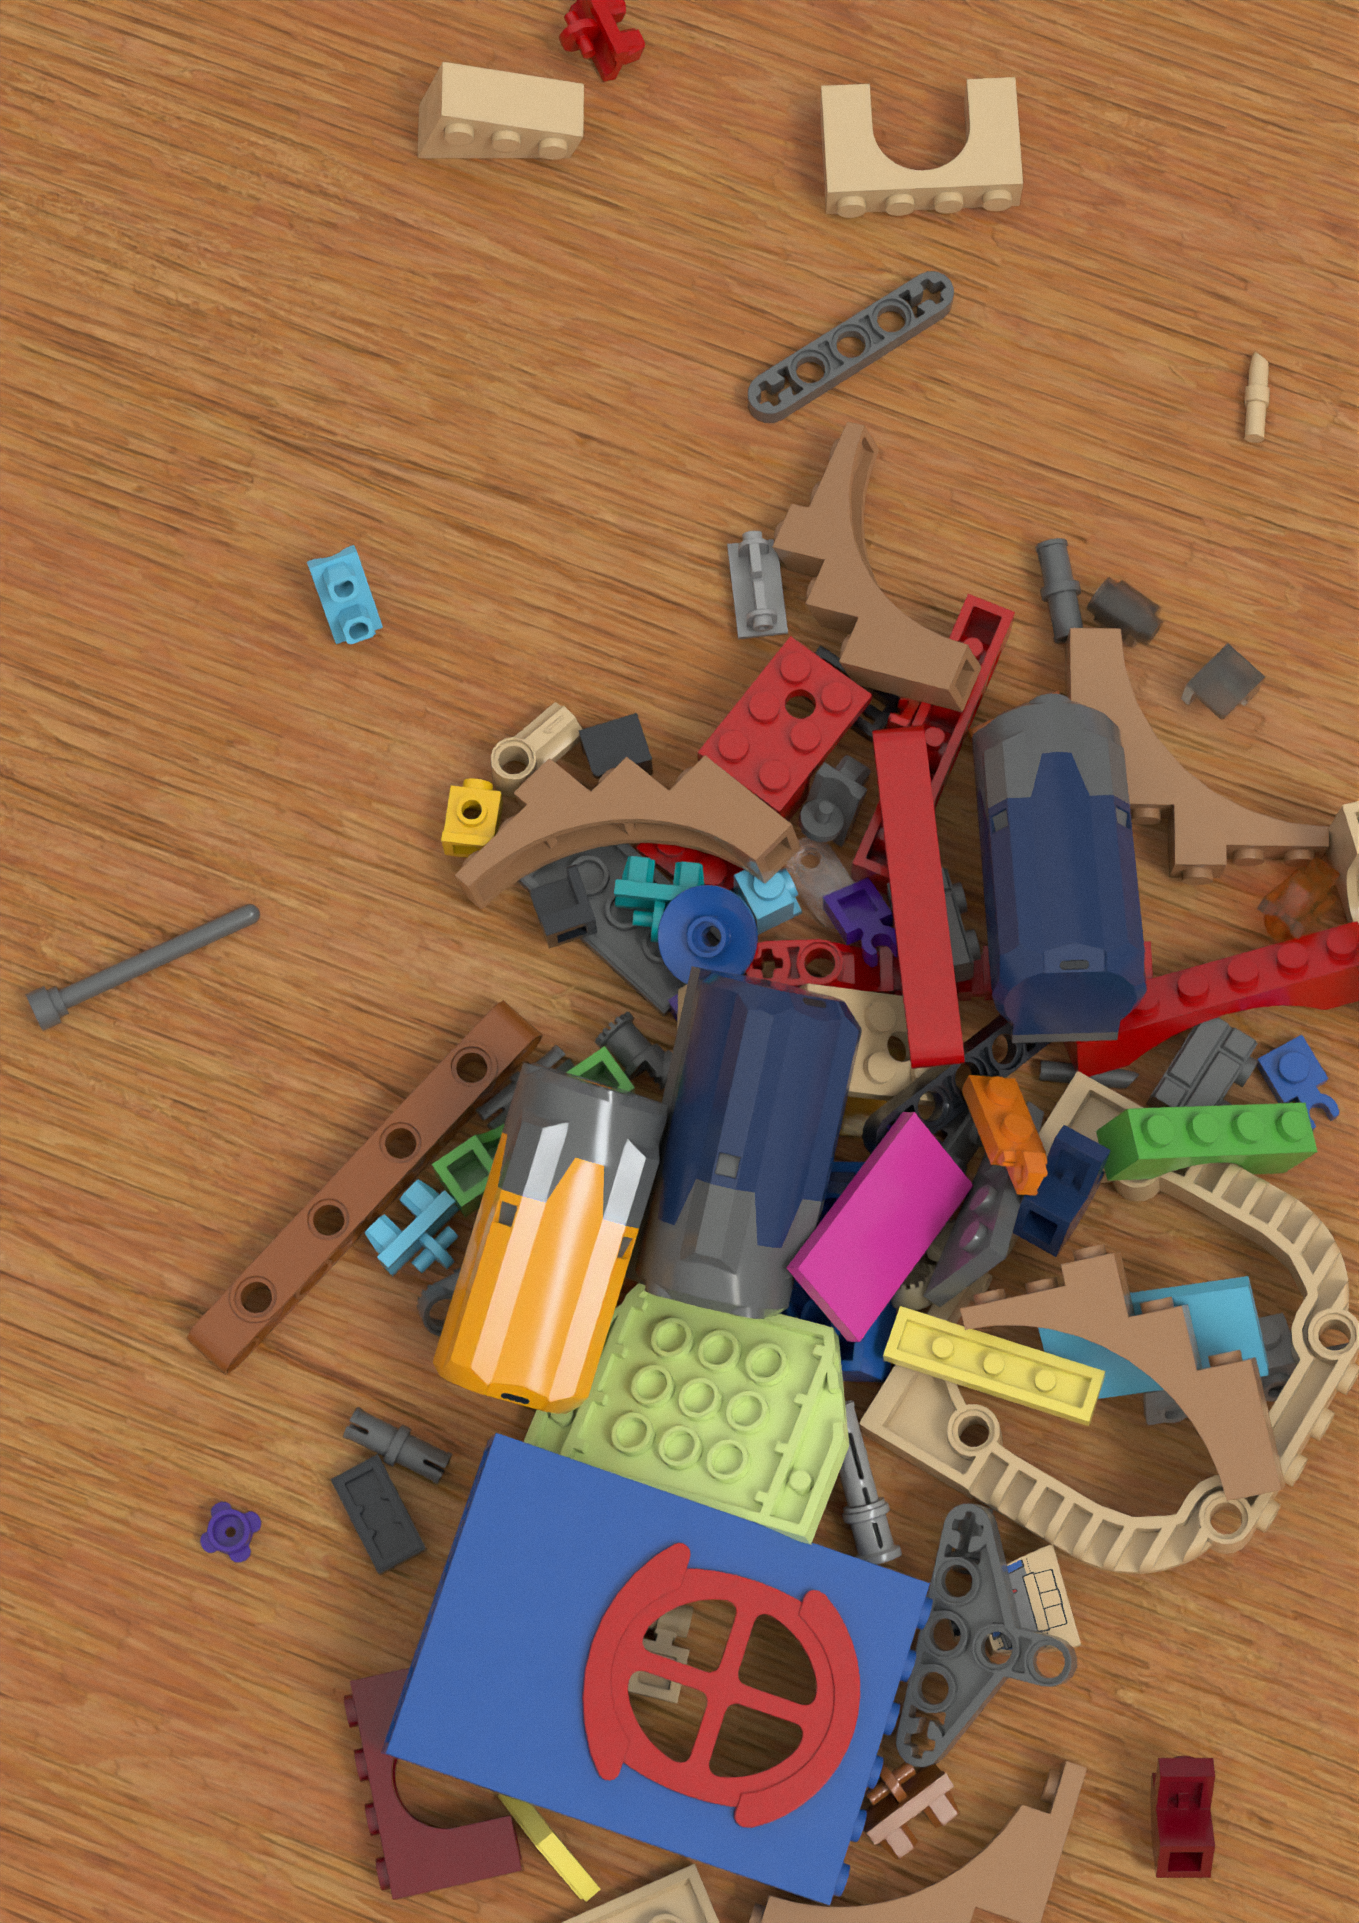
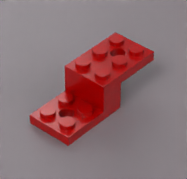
[636,636,872,892]

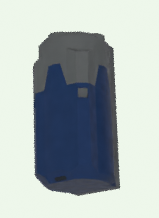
[972,693,1147,1043]
[625,966,862,1319]

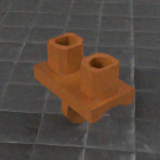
[863,1762,959,1859]

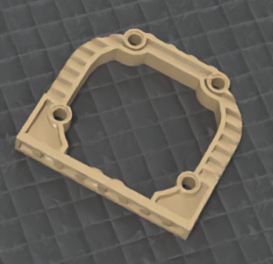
[859,1071,1359,1574]

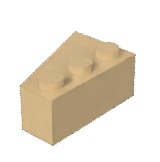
[418,62,584,160]

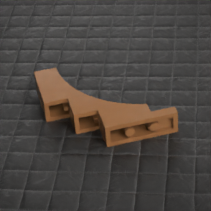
[749,1761,1087,1923]

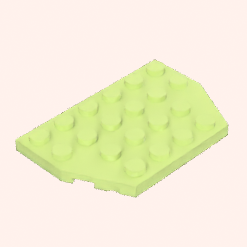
[523,1283,849,1545]

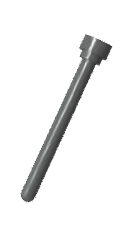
[25,904,260,1031]

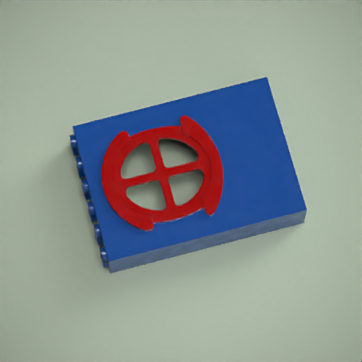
[381,1433,933,1905]

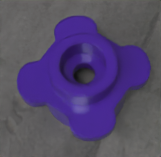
[200,1502,261,1563]

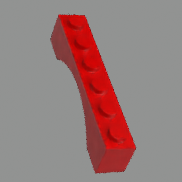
[1064,921,1359,1077]

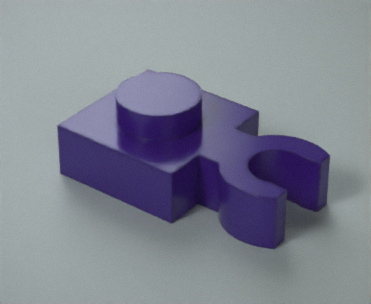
[823,877,898,968]

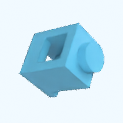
[734,868,802,935]

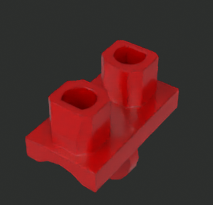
[559,0,645,82]

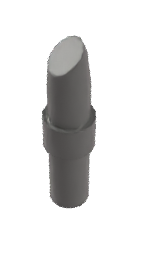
[1039,1060,1140,1089]

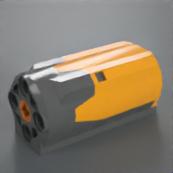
[433,1062,670,1414]

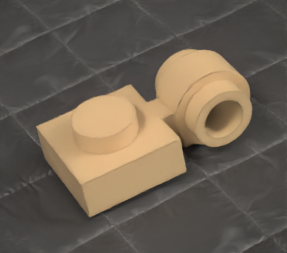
[628,1604,693,1703]

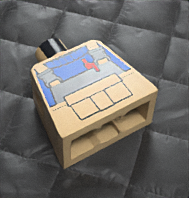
[948,1545,1081,1657]

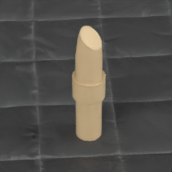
[1244,352,1270,443]

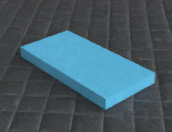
[1038,1276,1269,1399]

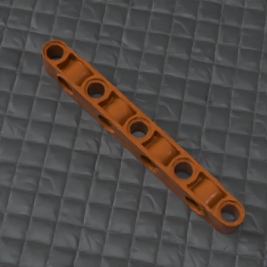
[187,1000,543,1375]

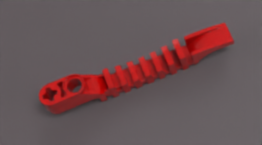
[746,939,1153,1001]

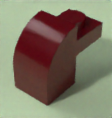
[1150,1755,1215,1878]

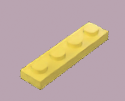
[883,1306,1105,1426]

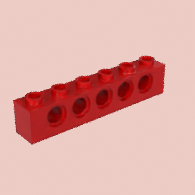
[850,594,1015,895]

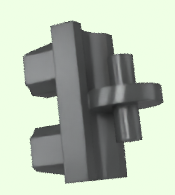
[799,755,871,847]

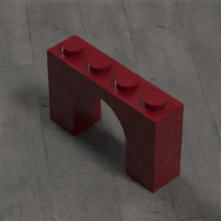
[344,1668,525,1900]

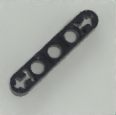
[862,1014,1051,1154]

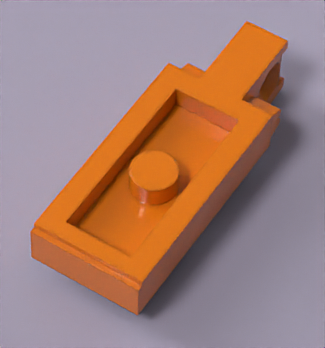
[962,1075,1048,1196]

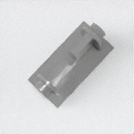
[727,531,788,639]

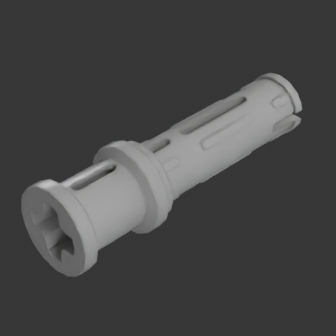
[839,1400,902,1565]

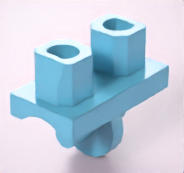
[307,545,383,644]
[365,1179,459,1276]

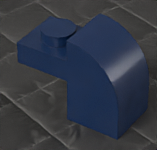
[1013,1125,1111,1257]

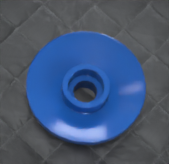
[658,885,758,984]

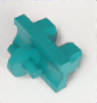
[614,856,704,943]

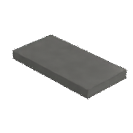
[517,844,721,1017]

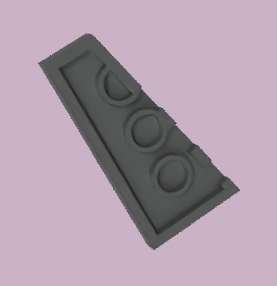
[924,1101,1044,1307]

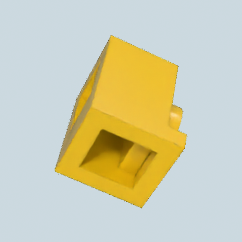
[441,778,503,858]

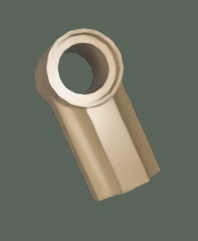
[491,702,582,798]

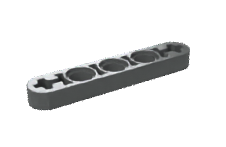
[748,271,954,423]

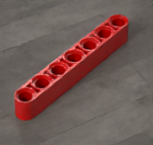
[872,725,965,1069]

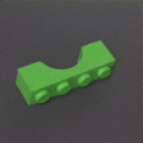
[432,1046,635,1218]
[1096,1103,1318,1181]

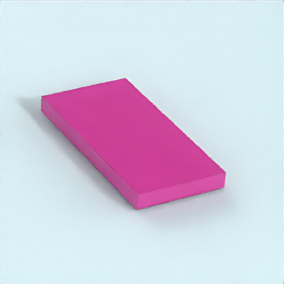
[787,1112,973,1342]

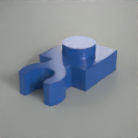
[1256,1035,1339,1131]

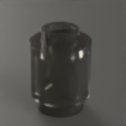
[1086,577,1164,648]

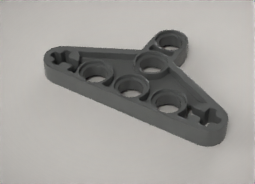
[896,1503,1077,1767]

